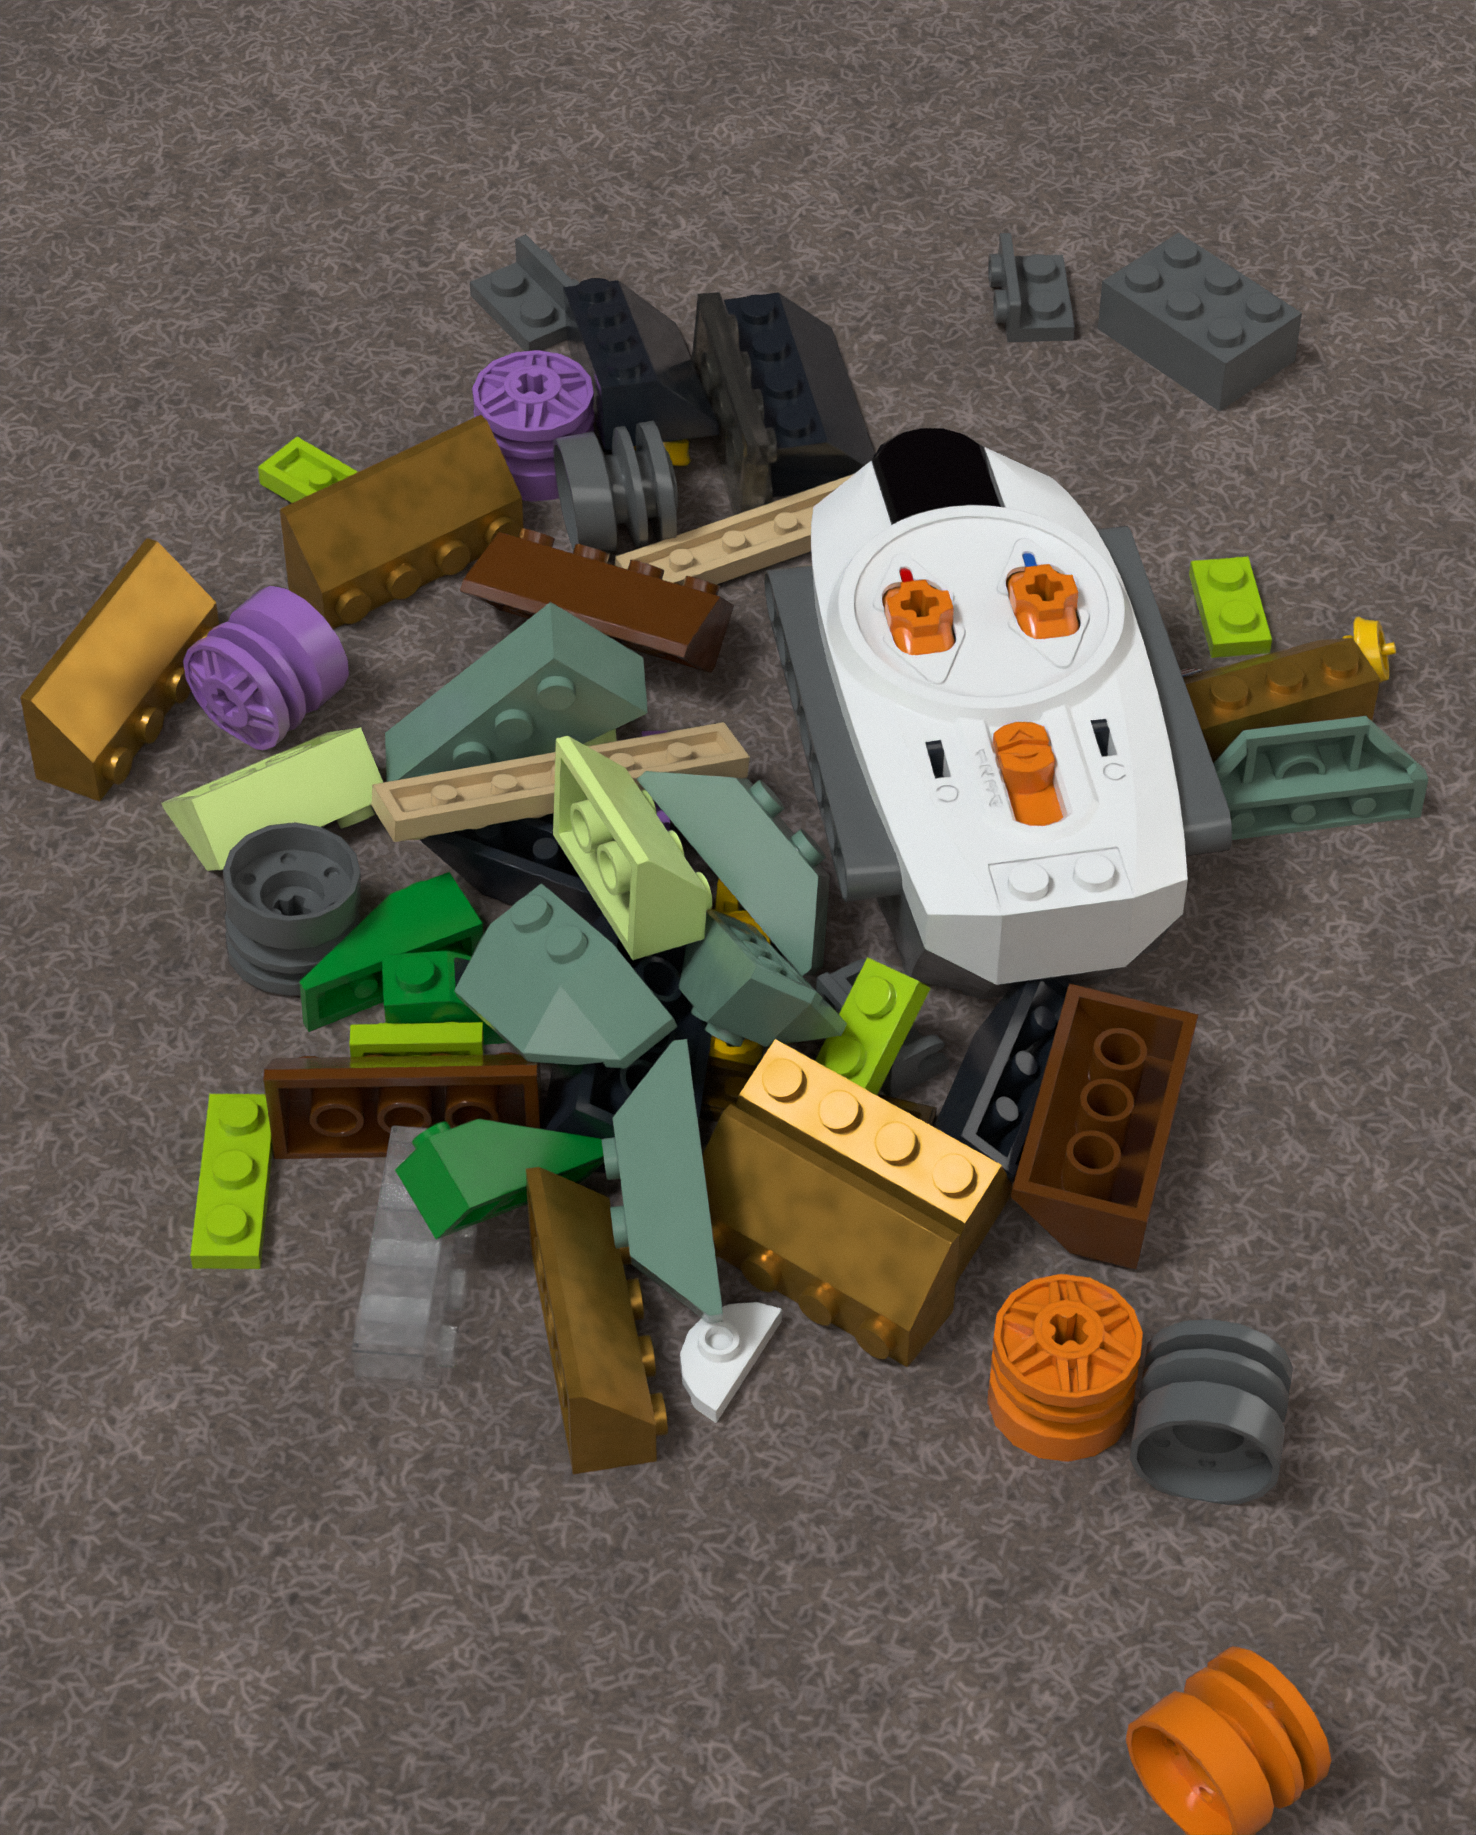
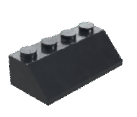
[563,278,719,450]
[724,292,879,498]
[541,913,712,1173]

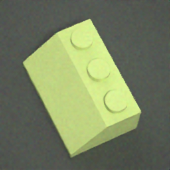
[162,727,383,871]
[553,736,712,960]

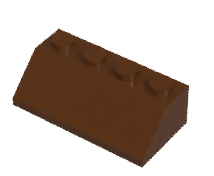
[460,528,734,673]
[1011,983,1199,1269]
[263,1052,542,1159]

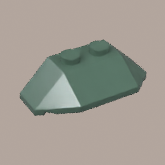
[1213,716,1429,840]
[637,771,830,977]
[454,883,677,1068]
[679,908,847,1047]
[602,1039,723,1323]

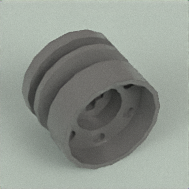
[553,421,678,553]
[223,822,361,996]
[1129,1319,1293,1505]

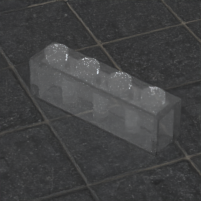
[352,1126,477,1392]

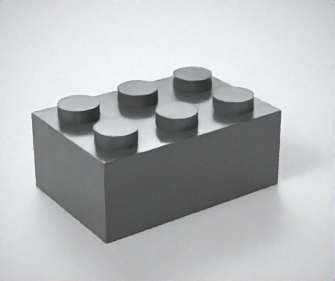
[1098,232,1302,412]

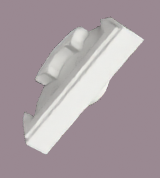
[680,1302,782,1423]

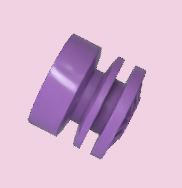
[472,350,595,502]
[183,586,349,751]

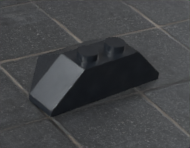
[420,813,602,925]
[935,978,1077,1182]

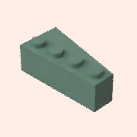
[385,602,648,782]

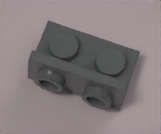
[988,233,1075,342]
[470,234,579,351]

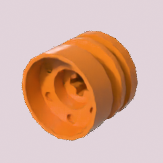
[987,1274,1143,1462]
[1126,1646,1332,1835]

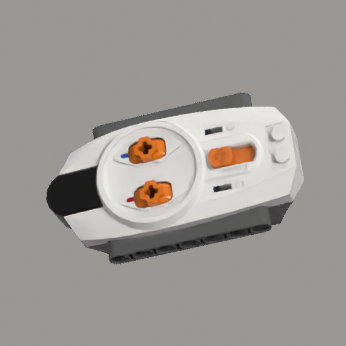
[764,428,1232,999]

